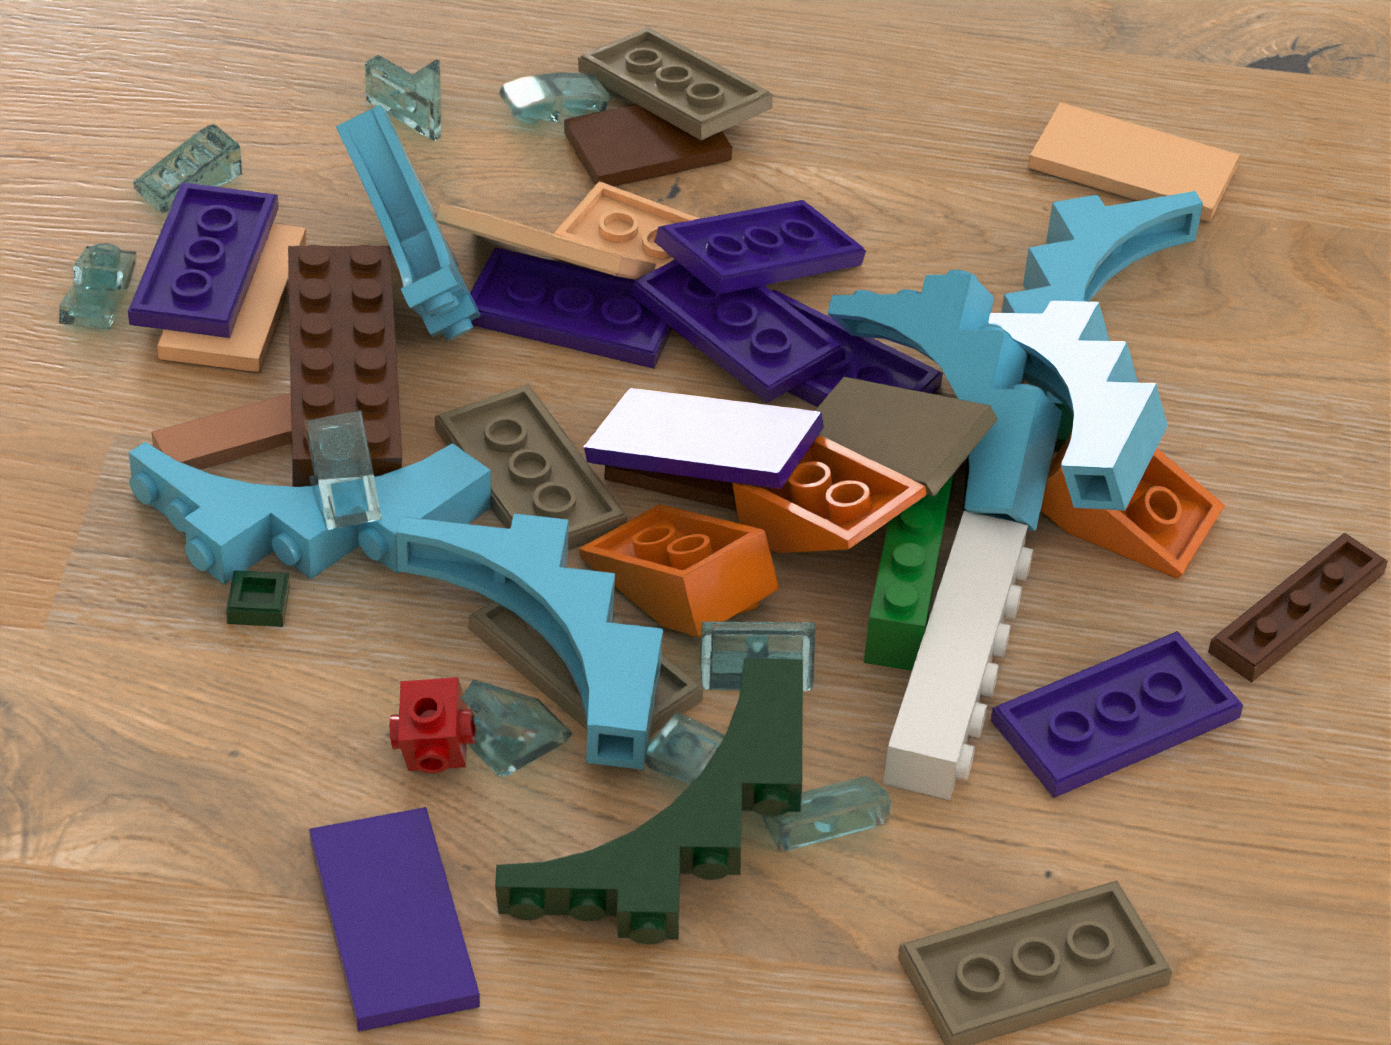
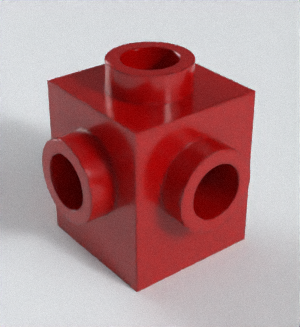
[389,677,476,773]

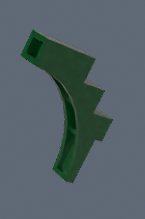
[495,658,803,945]

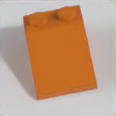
[1040,432,1225,579]
[732,435,927,553]
[579,504,779,638]

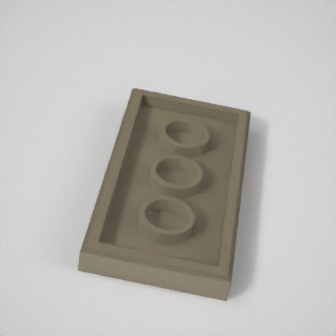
[578,27,772,140]
[815,377,998,496]
[435,384,627,550]
[469,601,703,736]
[898,881,1172,1045]

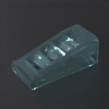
[133,124,242,213]

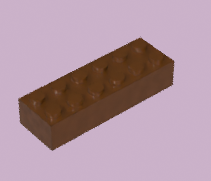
[288,245,402,487]

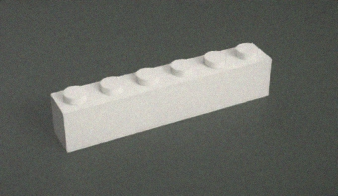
[883,510,1034,800]

